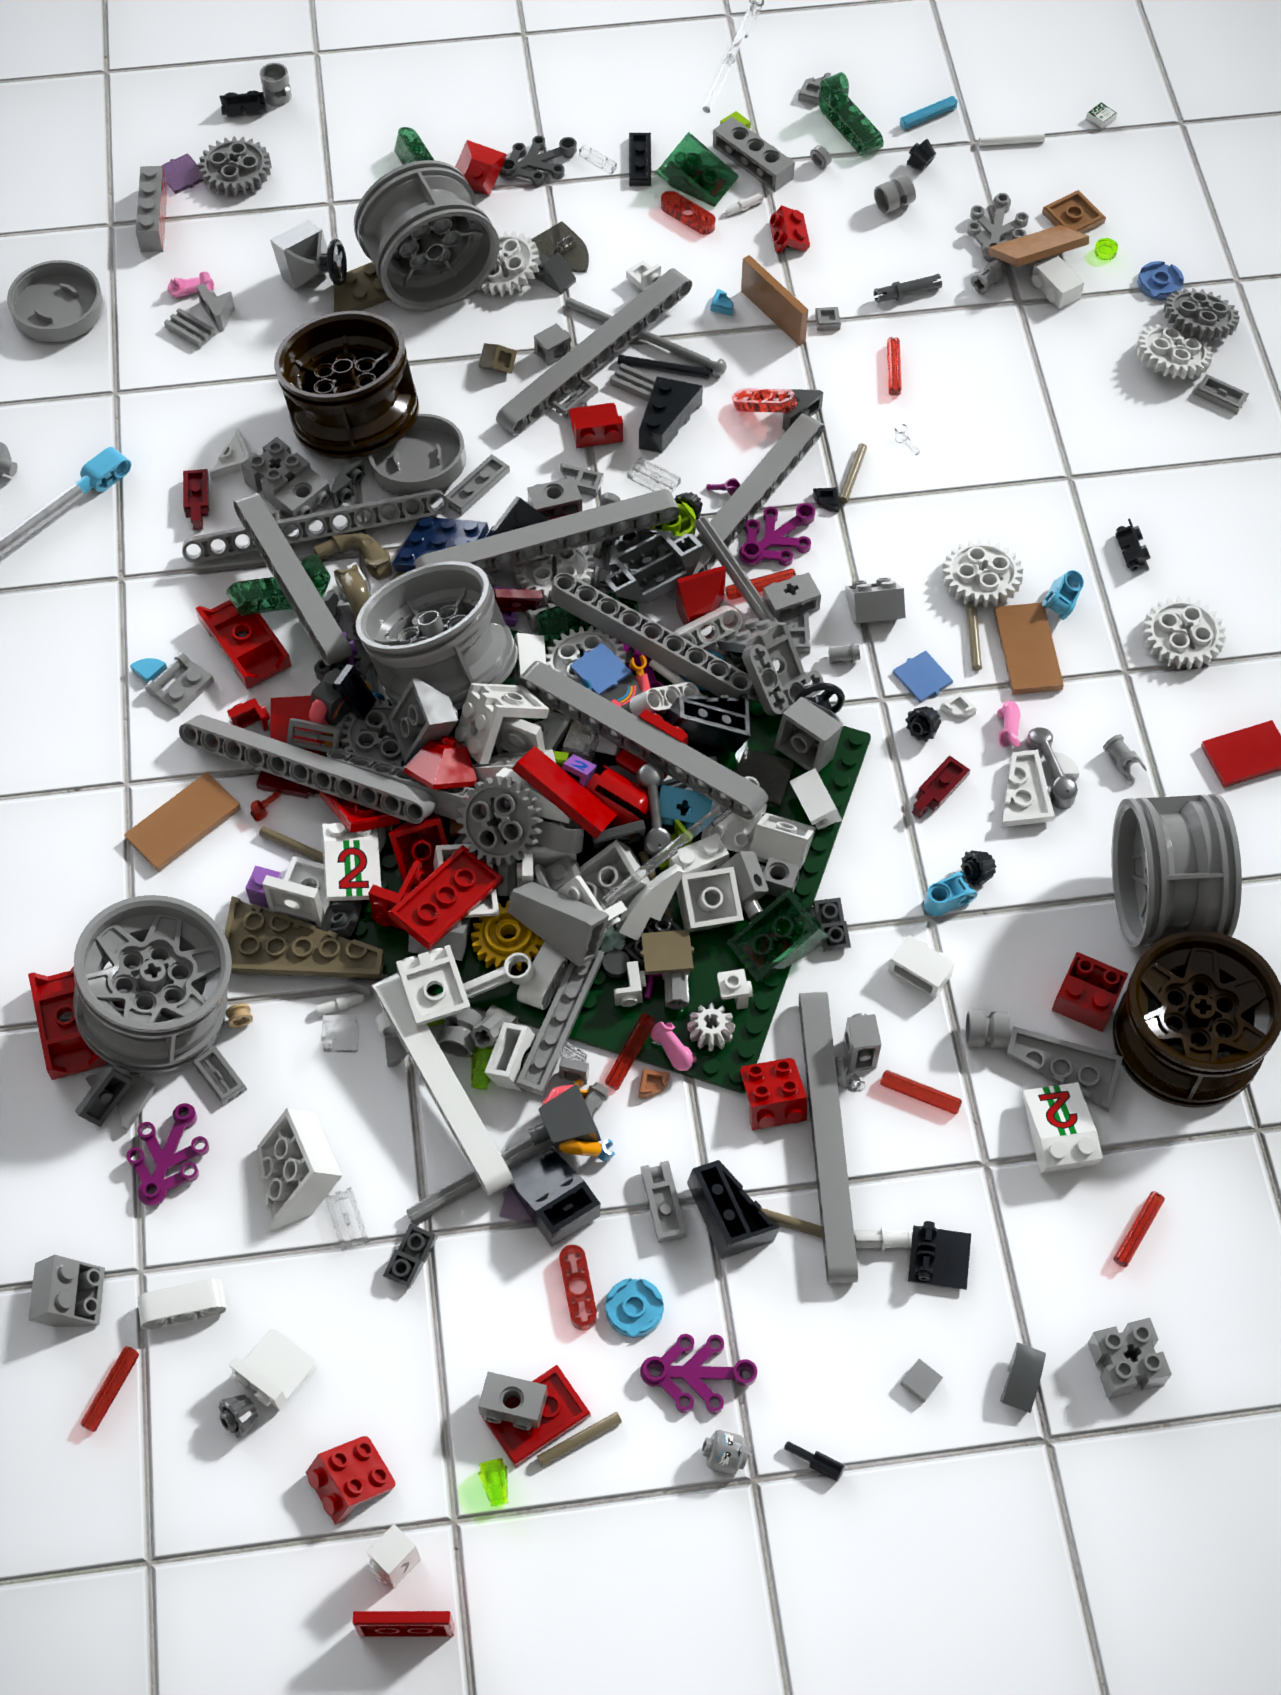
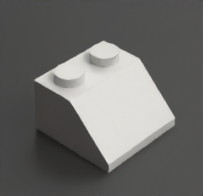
[750,813,816,869]
[676,867,744,932]

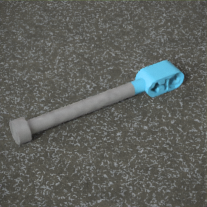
[0,447,132,557]

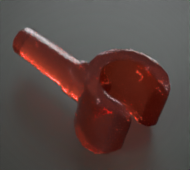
[250,791,281,821]

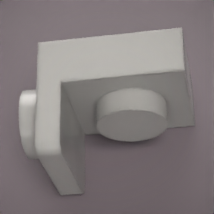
[533,856,578,891]

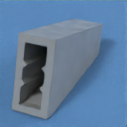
[507,881,609,967]

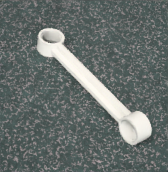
[376,953,535,1038]

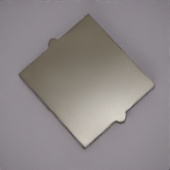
[640,930,694,975]

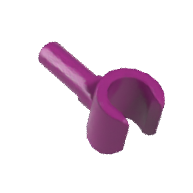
[706,478,740,496]
[644,974,662,1000]

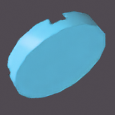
[605,1278,664,1338]

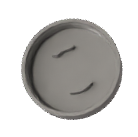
[7,260,104,342]
[368,414,467,495]

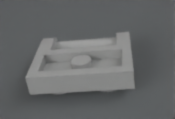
[144,652,214,715]

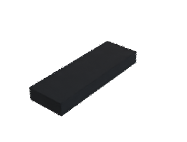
[629,133,651,186]

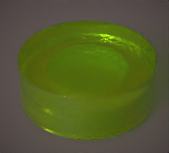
[1094,238,1118,260]

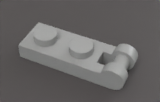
[640,1161,687,1243]

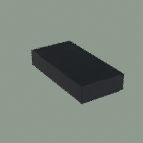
[333,664,377,720]

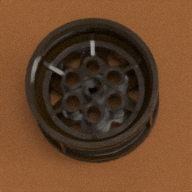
[274,311,419,459]
[1112,930,1281,1108]

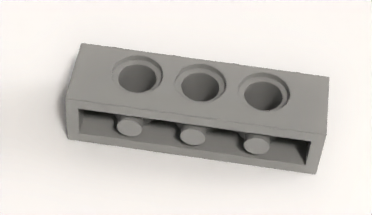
[713,117,795,192]

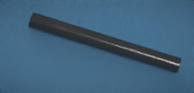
[617,355,711,378]

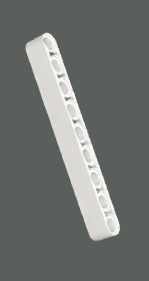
[371,973,514,1196]

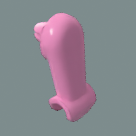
[167,272,214,298]
[997,701,1021,747]
[651,1022,697,1071]

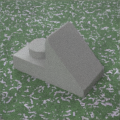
[196,283,234,332]

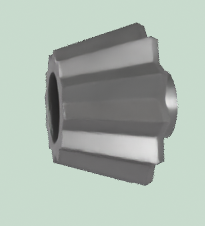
[218,1395,258,1438]

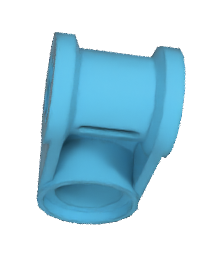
[1042,570,1084,620]
[923,871,978,917]

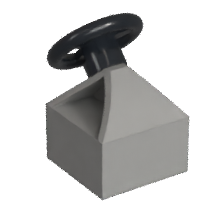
[270,219,347,289]
[774,683,845,772]

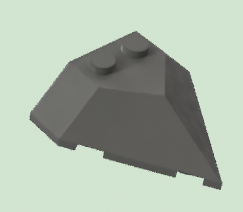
[605,529,704,604]

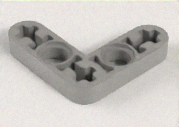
[742,644,824,716]

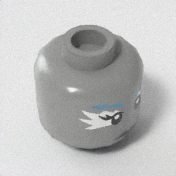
[701,1430,749,1474]

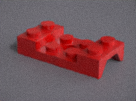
[195,585,292,689]
[28,966,107,1080]

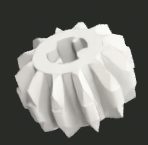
[687,1002,735,1052]

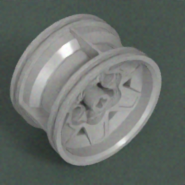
[353,160,499,311]
[356,561,518,710]
[1111,794,1242,947]
[74,895,232,1074]

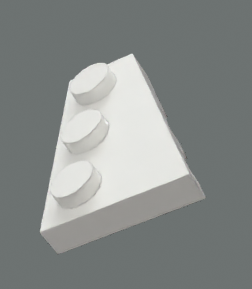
[1001,750,1055,827]

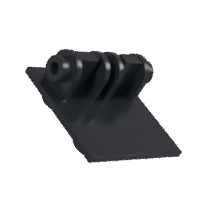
[908,1221,971,1290]

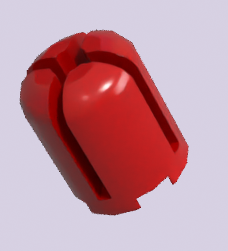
[585,765,651,838]

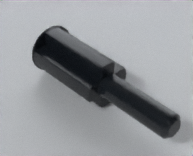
[784,1441,845,1481]

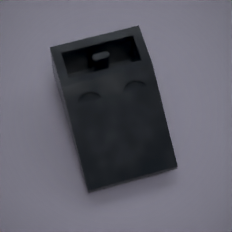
[509,1148,601,1247]

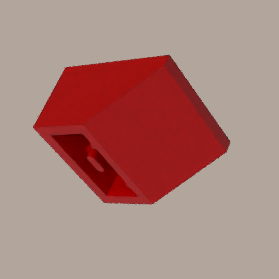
[1052,952,1128,1033]

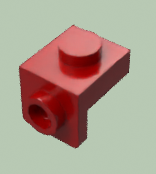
[227,698,270,732]

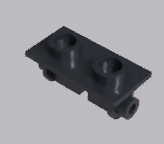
[219,90,266,117]
[1115,518,1151,571]

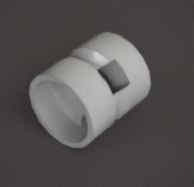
[259,63,292,106]
[874,174,916,214]
[437,1009,483,1057]
[966,1011,1010,1048]

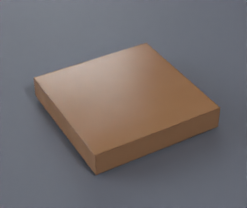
[1042,190,1106,234]

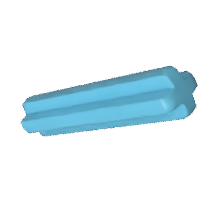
[899,96,958,130]

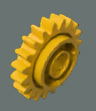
[471,900,544,972]

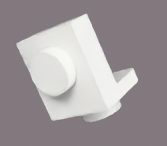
[626,260,661,292]
[614,961,646,1007]
[717,969,753,1010]

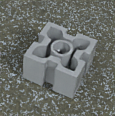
[241,437,311,507]
[1088,1317,1172,1400]

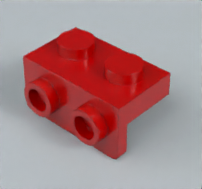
[769,205,810,254]

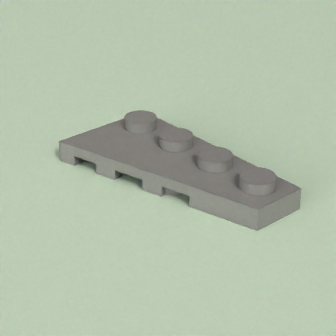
[1005,1026,1123,1112]

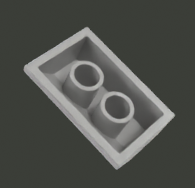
[389,678,458,763]

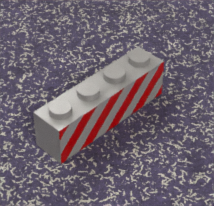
[136,166,167,252]

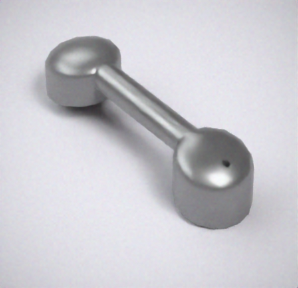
[1026,727,1078,809]
[636,763,672,857]

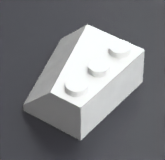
[257,1108,342,1231]

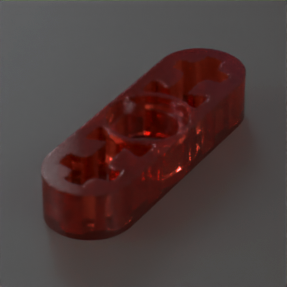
[661,191,716,235]
[732,388,797,413]
[559,1245,597,1330]

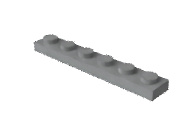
[516,950,604,1096]

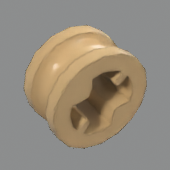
[226,1003,253,1028]

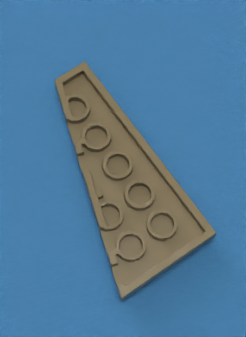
[224,896,385,979]

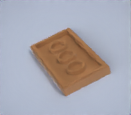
[988,225,1089,267]
[741,255,809,346]
[993,602,1064,695]
[124,772,241,872]

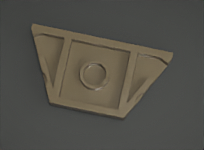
[334,262,390,313]

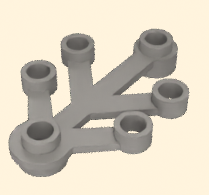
[967,193,1029,262]

